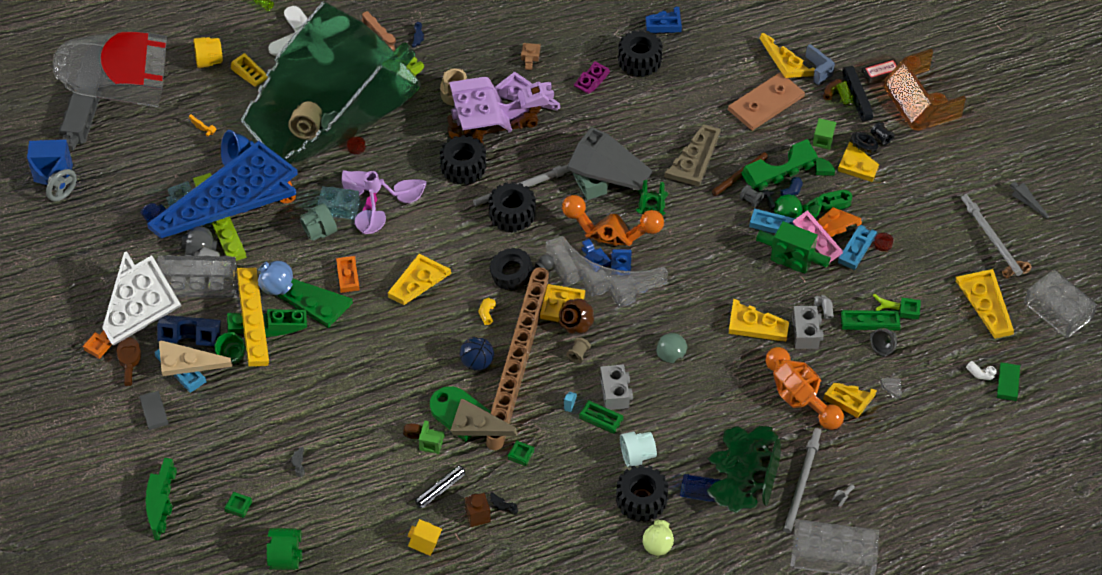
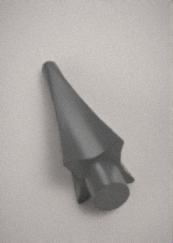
[1010,181,1049,219]

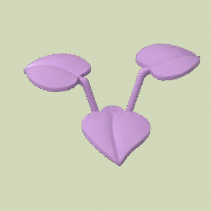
[342,170,426,234]

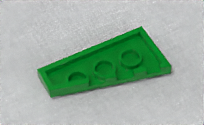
[276,278,353,328]

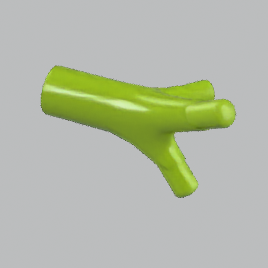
[873,294,901,311]

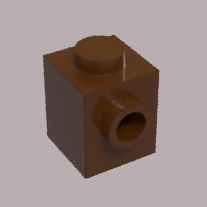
[465,492,491,527]

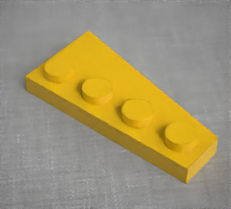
[956,269,1014,339]

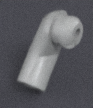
[814,295,834,319]

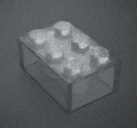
[1024,269,1098,338]

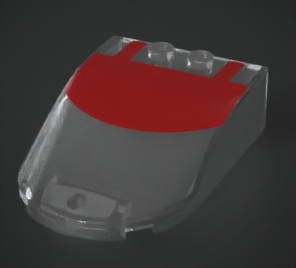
[52,31,167,107]

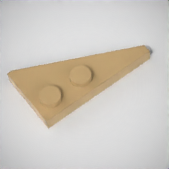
[159,341,232,376]

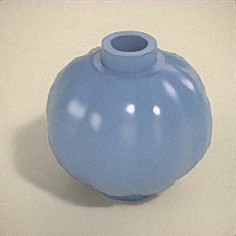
[258,261,293,295]

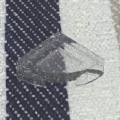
[880,378,902,399]

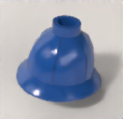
[221,130,254,166]

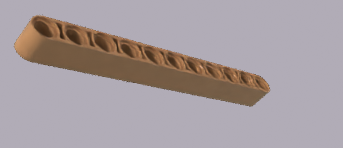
[486,268,549,450]

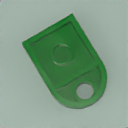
[430,386,491,442]

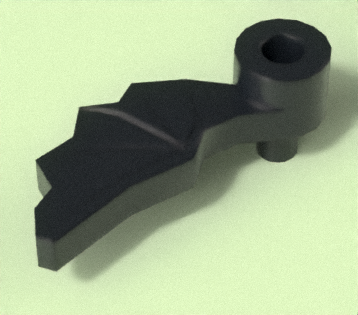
[761,189,775,210]
[490,492,518,515]

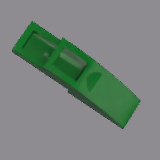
[227,309,307,337]
[146,458,177,541]

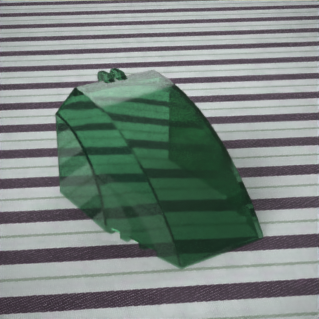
[240,0,421,164]

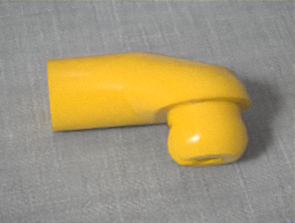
[478,298,496,325]

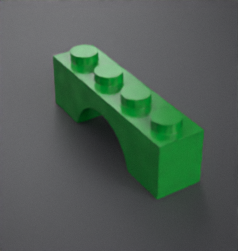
[741,139,818,191]

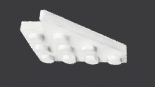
[103,251,182,346]

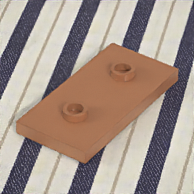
[728,72,805,131]

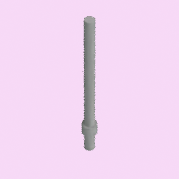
[473,164,570,207]
[961,194,1023,276]
[783,428,822,533]

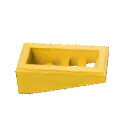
[231,53,269,87]

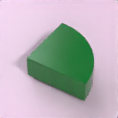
[815,157,835,176]
[802,197,822,218]

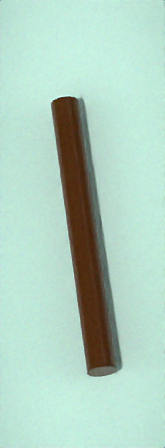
[712,152,768,196]

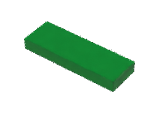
[840,310,901,330]

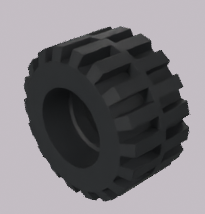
[618,30,663,77]
[440,135,486,185]
[489,182,536,232]
[616,465,668,522]

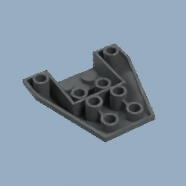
[567,127,653,190]

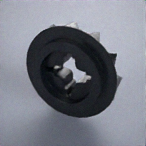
[850,132,878,154]

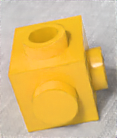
[407,519,442,556]

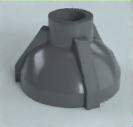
[870,328,897,357]

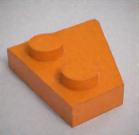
[817,207,862,237]

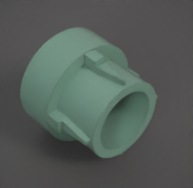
[300,203,337,241]

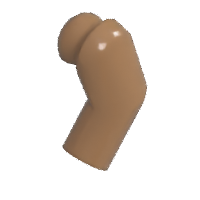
[1002,261,1032,278]

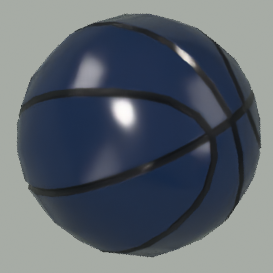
[459,336,494,371]

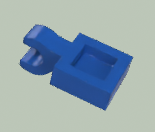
[582,239,611,273]

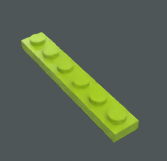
[193,173,247,263]

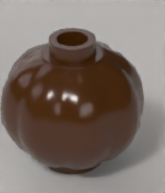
[559,298,594,334]

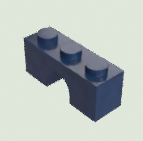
[157,315,221,346]

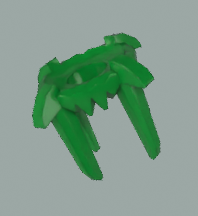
[635,180,669,216]

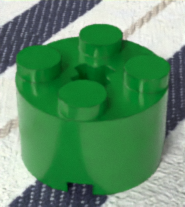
[267,528,302,570]

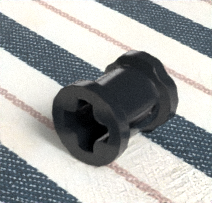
[870,122,895,146]

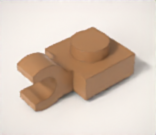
[521,43,541,70]

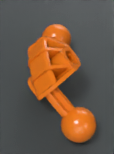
[562,195,664,246]
[765,347,844,430]

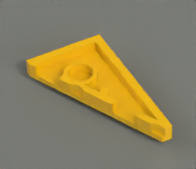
[759,33,815,78]

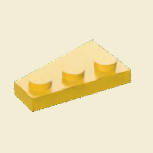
[388,254,451,305]
[728,298,789,342]

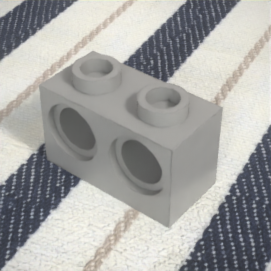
[792,306,823,349]
[600,364,633,410]

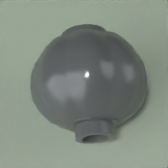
[181,226,217,261]

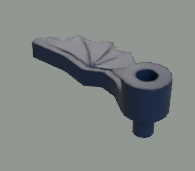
[412,21,424,48]

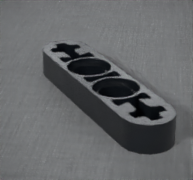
[842,66,873,122]

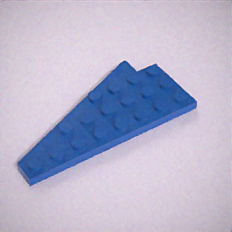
[147,141,298,238]

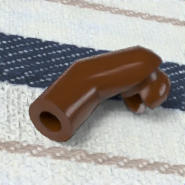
[823,79,845,100]

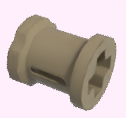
[566,337,591,363]

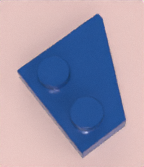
[646,7,682,33]

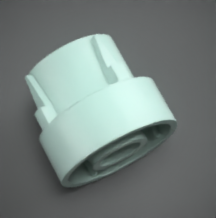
[620,431,657,468]

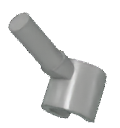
[832,484,855,506]

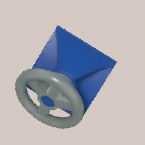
[27,140,77,202]

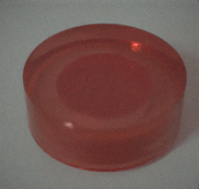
[347,136,366,154]
[874,233,894,251]

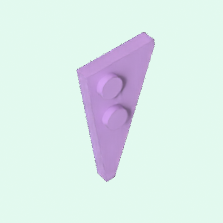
[495,72,560,111]

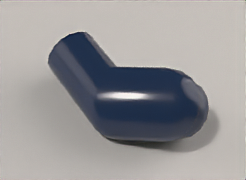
[780,177,803,196]

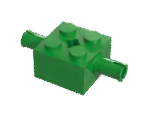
[756,221,831,274]

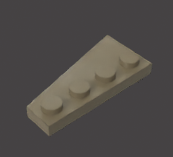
[664,125,721,187]

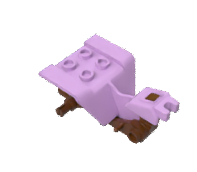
[447,77,554,145]

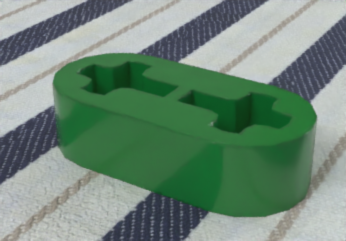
[819,190,852,212]

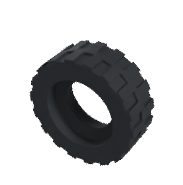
[489,248,533,290]

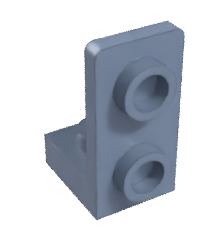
[805,44,835,85]

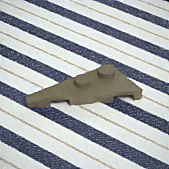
[450,399,518,436]

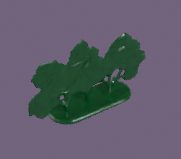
[707,426,781,513]

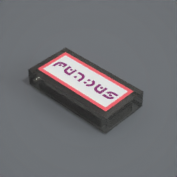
[862,58,902,84]

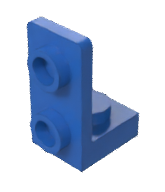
[611,249,632,277]

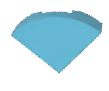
[564,392,577,412]

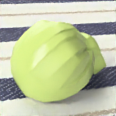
[642,519,674,556]

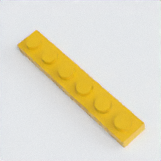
[236,268,269,366]

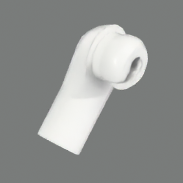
[966,361,997,380]

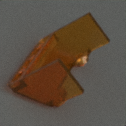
[884,49,966,130]

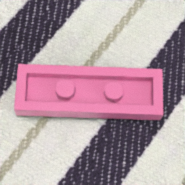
[793,210,843,262]

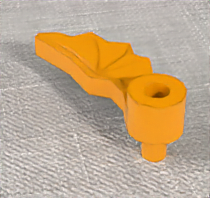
[188,114,217,137]

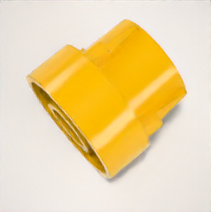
[193,37,223,68]

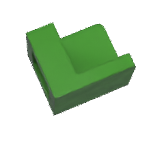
[813,118,836,150]
[419,420,445,454]

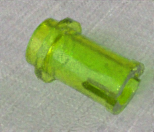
[253,0,274,11]
[836,81,854,105]

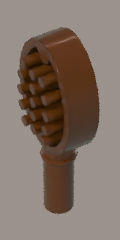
[117,338,141,386]

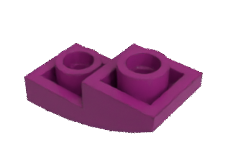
[574,61,610,94]

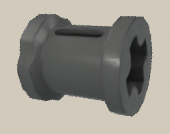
[740,185,764,208]

